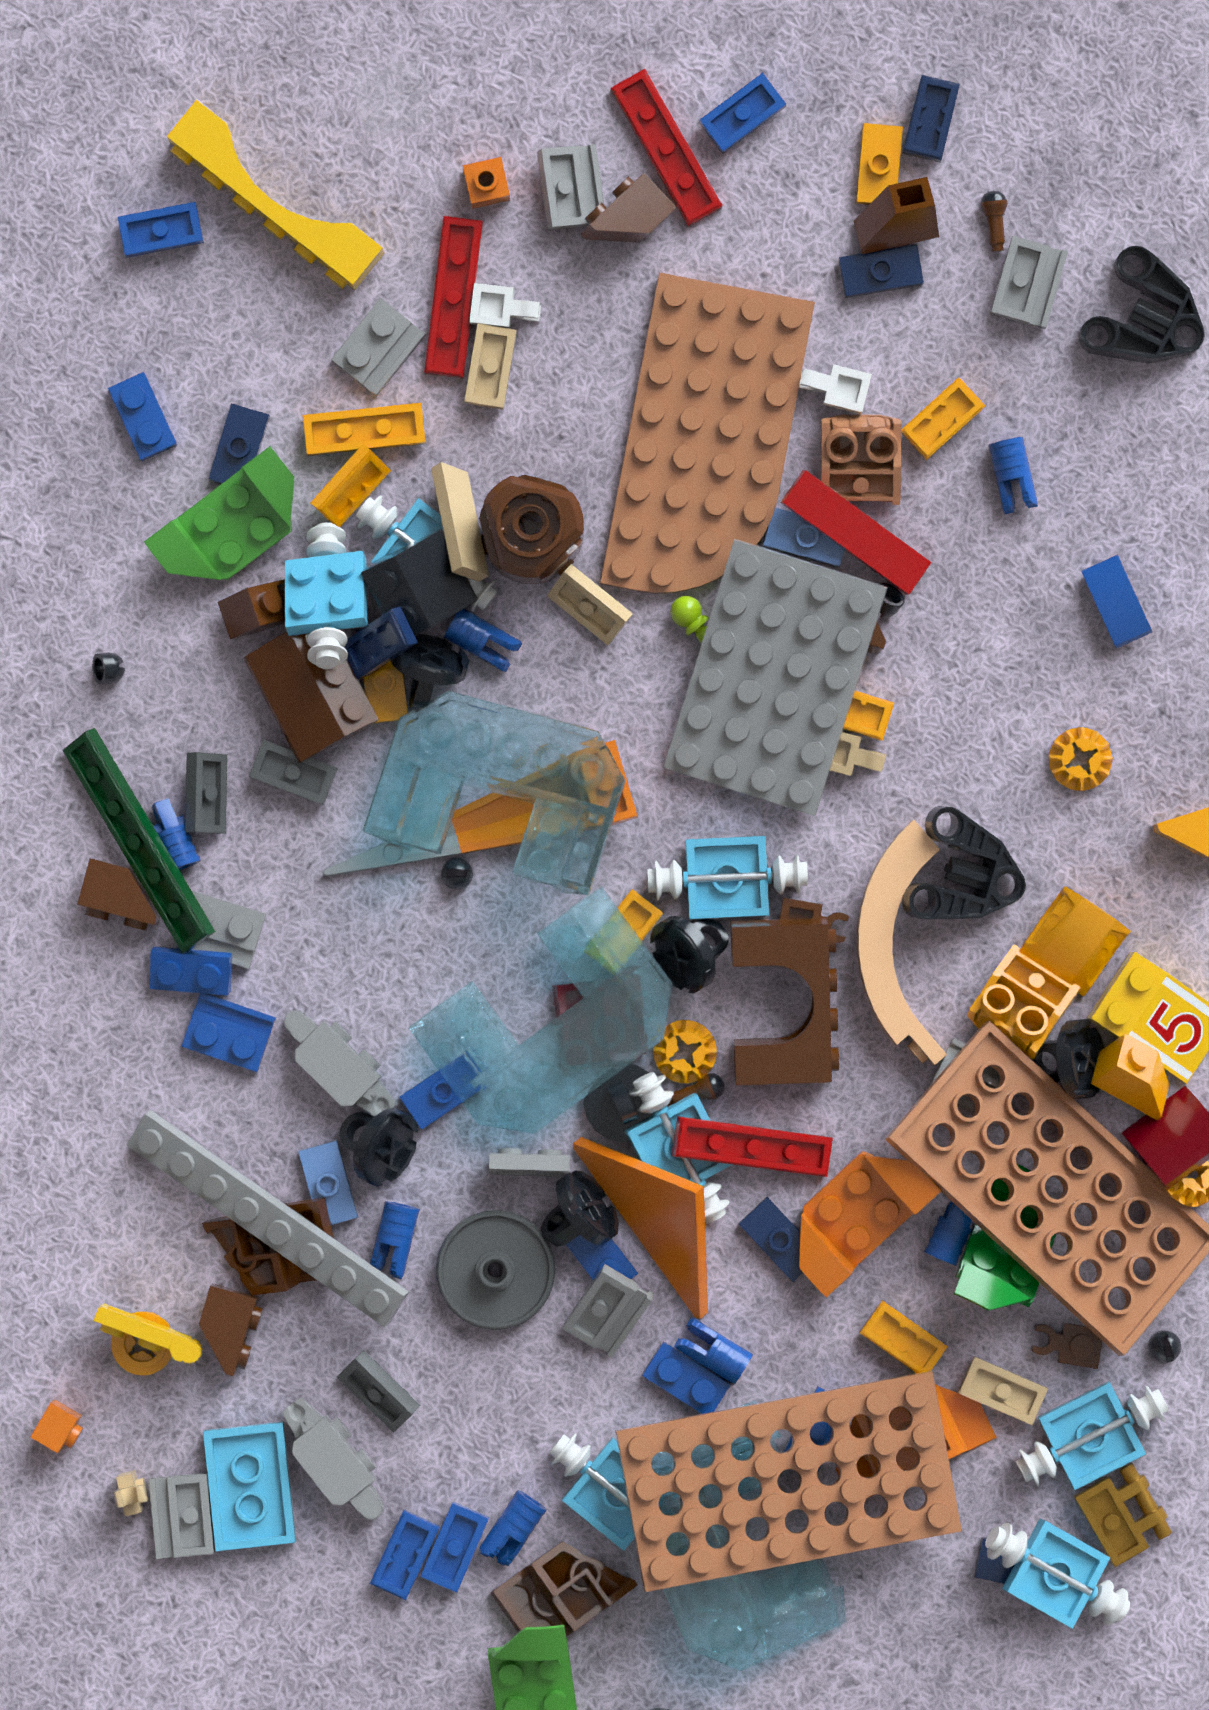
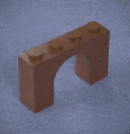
[730,918,839,1085]

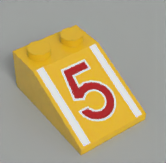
[1086,951,1209,1084]

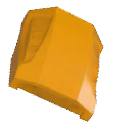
[1020,886,1131,997]
[967,945,1081,1059]

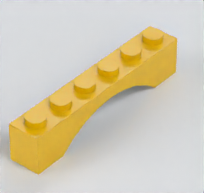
[167,99,384,290]

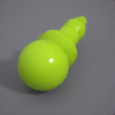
[670,596,709,644]

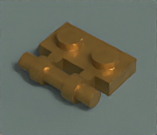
[1074,1463,1172,1567]

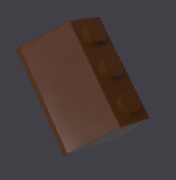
[243,631,379,763]

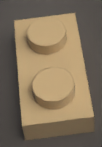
[464,323,517,410]
[547,564,633,645]
[958,1356,1048,1425]

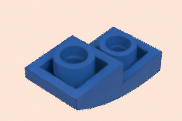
[1081,554,1153,649]

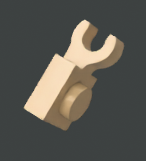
[830,731,887,776]
[114,1470,149,1517]

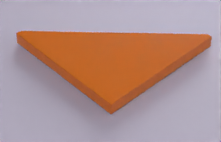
[573,1137,708,1320]

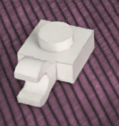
[470,283,541,329]
[799,364,872,414]

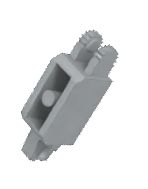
[283,1010,397,1116]
[282,1396,385,1521]

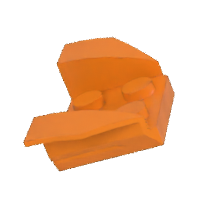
[799,1151,942,1297]
[836,1384,997,1498]

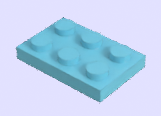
[203,1421,296,1551]

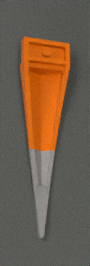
[322,740,638,876]

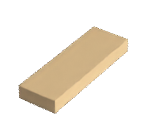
[431,462,489,582]

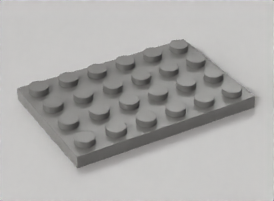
[663,539,888,816]

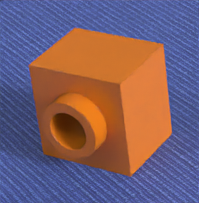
[462,157,510,209]
[30,1399,83,1453]

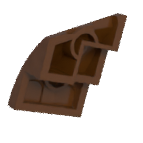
[202,1197,334,1296]
[490,1541,638,1637]

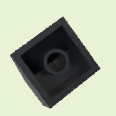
[361,529,478,635]

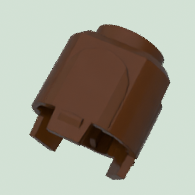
[479,475,584,584]

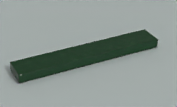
[62,728,216,954]

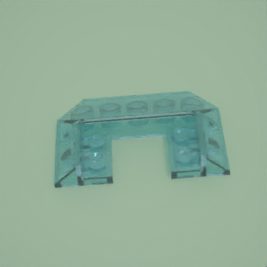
[363,691,625,895]
[408,887,672,1134]
[627,1400,846,1671]

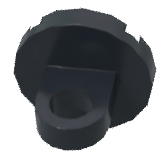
[391,634,470,711]
[650,916,729,993]
[1030,1019,1104,1099]
[583,1062,653,1142]
[339,1108,418,1187]
[541,1170,619,1247]

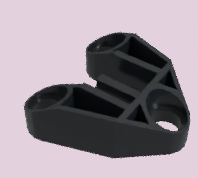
[1079,246,1205,364]
[902,806,1026,919]

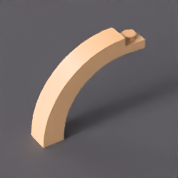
[856,820,947,1065]

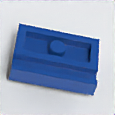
[181,993,276,1072]

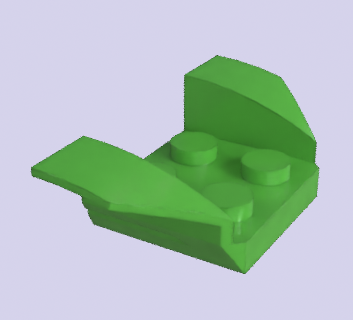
[144,446,294,580]
[487,1625,577,1710]

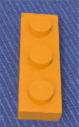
[303,403,426,456]

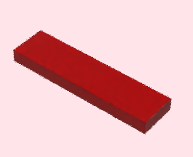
[610,69,723,227]
[424,216,483,379]
[780,470,932,595]
[671,1116,833,1177]

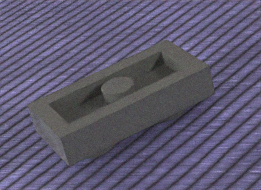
[249,740,338,805]
[185,752,228,834]
[337,1350,421,1433]

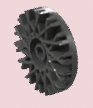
[436,1210,555,1330]

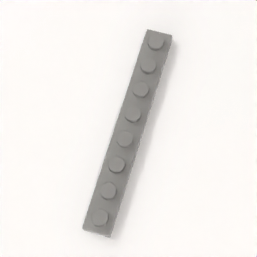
[127,1110,409,1328]

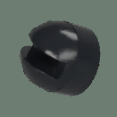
[880,583,904,618]
[92,652,125,685]
[441,858,473,890]
[1148,1330,1181,1363]

